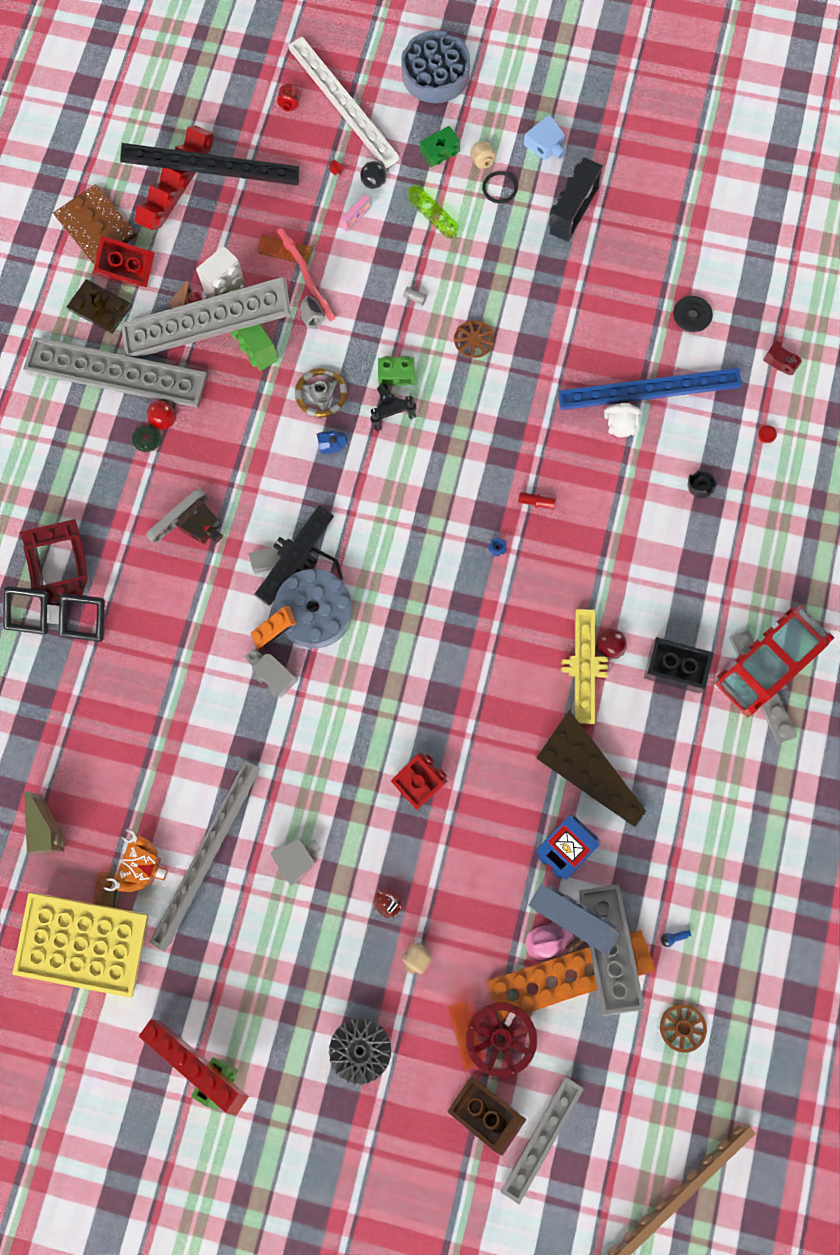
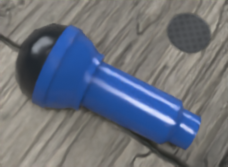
[660,930,691,948]

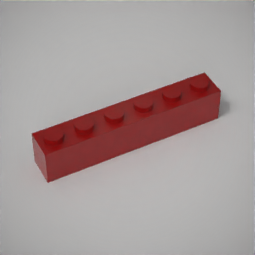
[138,1018,249,1115]

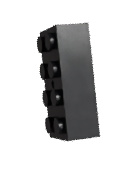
[549,157,603,242]

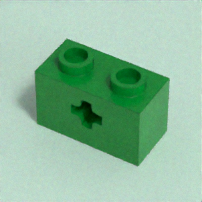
[420,126,460,167]

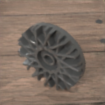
[328,1018,392,1085]

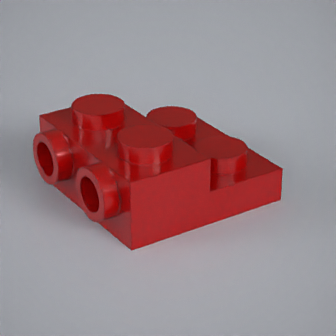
[391,753,448,810]

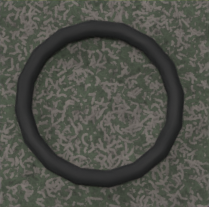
[482,171,518,204]

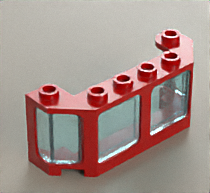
[714,604,835,718]

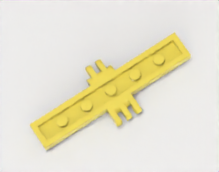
[561,609,608,725]

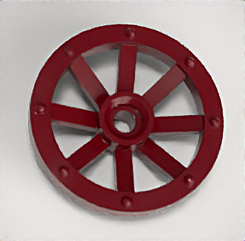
[466,1002,537,1077]

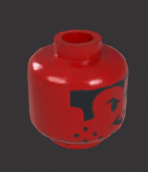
[277,83,301,112]

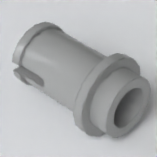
[403,286,427,306]

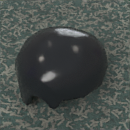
[360,161,386,189]
[687,470,717,498]

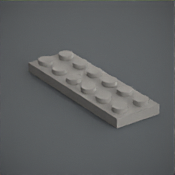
[579,884,645,1017]

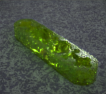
[407,185,458,238]

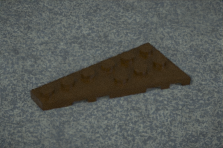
[536,710,646,827]

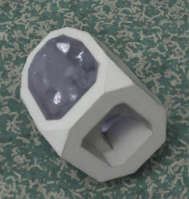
[300,296,324,329]

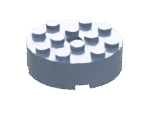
[401,30,470,104]
[274,569,353,649]

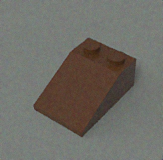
[447,1076,527,1156]

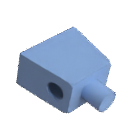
[524,115,566,159]

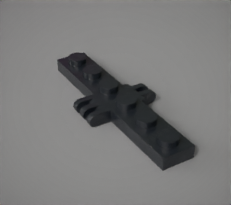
[253,505,334,606]

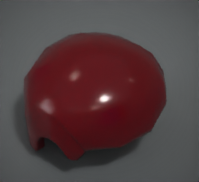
[597,628,627,659]

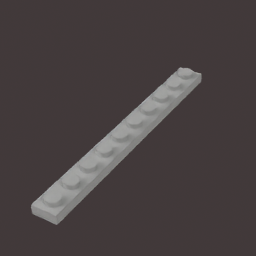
[150,761,261,951]

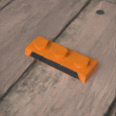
[251,606,297,650]

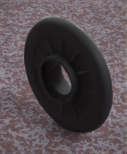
[673,296,713,332]

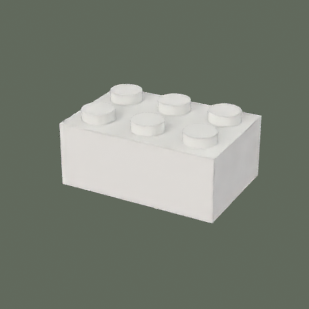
[196,246,246,298]

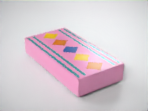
[341,195,370,232]

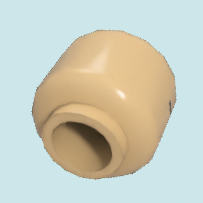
[470,141,496,169]
[402,942,432,975]

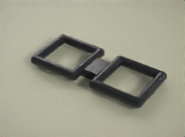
[3,586,105,642]

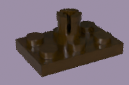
[66,279,132,334]

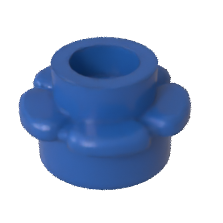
[488,538,507,556]

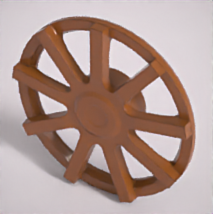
[454,320,494,358]
[659,1004,707,1053]

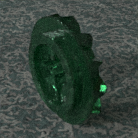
[132,424,161,452]

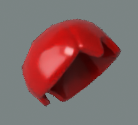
[147,400,176,430]

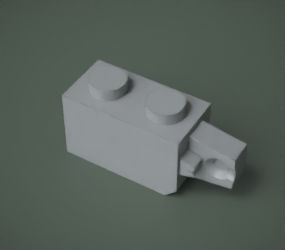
[245,649,297,698]

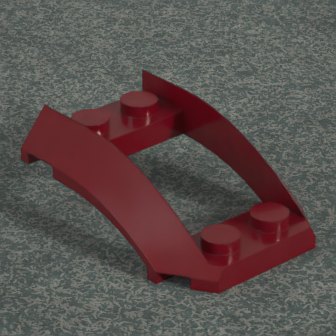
[19,519,88,603]

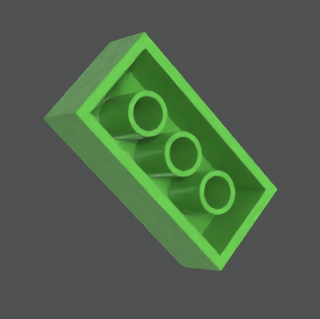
[229,289,278,371]

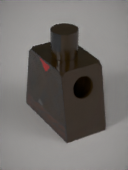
[175,498,223,544]

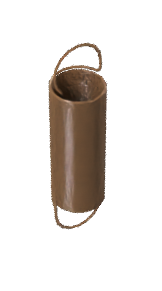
[562,937,584,955]

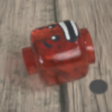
[373,888,404,919]

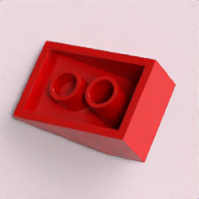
[91,235,155,288]

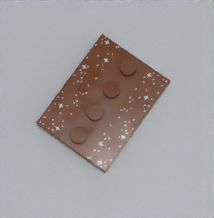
[53,184,137,264]

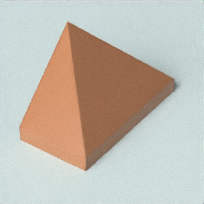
[168,281,192,308]

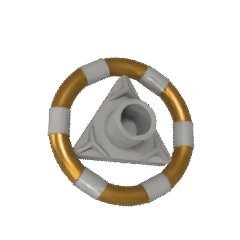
[295,368,348,418]

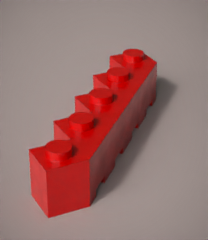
[134,125,214,230]

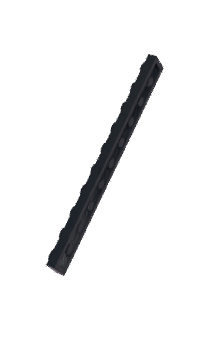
[120,143,299,186]

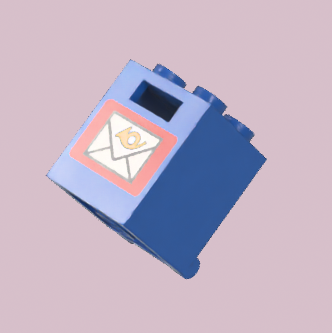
[536,813,601,880]

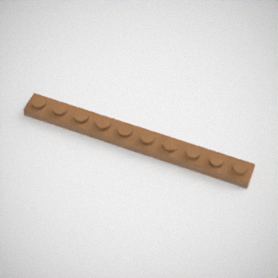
[607,1123,756,1255]

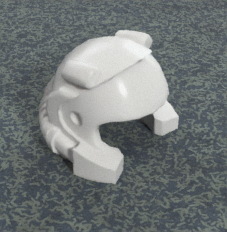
[604,403,641,437]

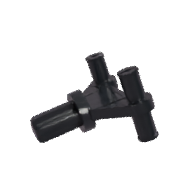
[370,383,417,431]

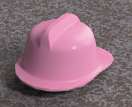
[526,923,574,960]

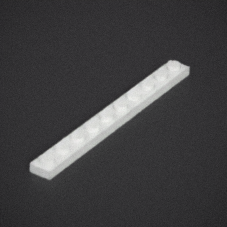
[288,37,399,169]

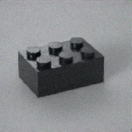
[643,637,714,694]

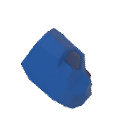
[316,431,348,454]

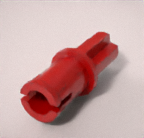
[518,492,556,510]

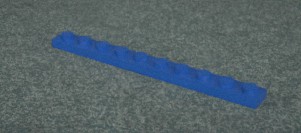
[558,368,743,411]

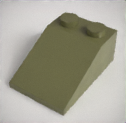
[24,791,66,855]

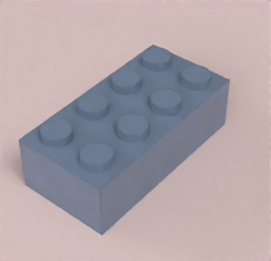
[528,884,620,956]

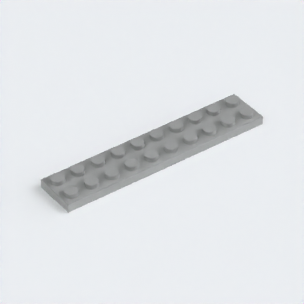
[121,277,291,358]
[23,337,208,408]

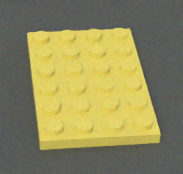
[12,892,149,998]

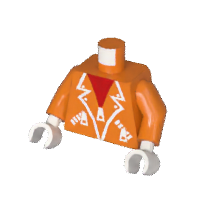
[104,829,168,893]

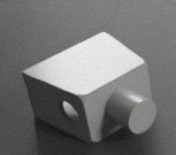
[270,839,321,886]

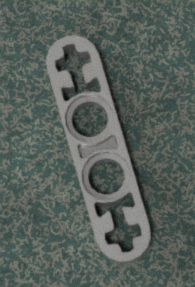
[146,488,208,543]

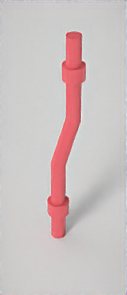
[277,228,336,321]

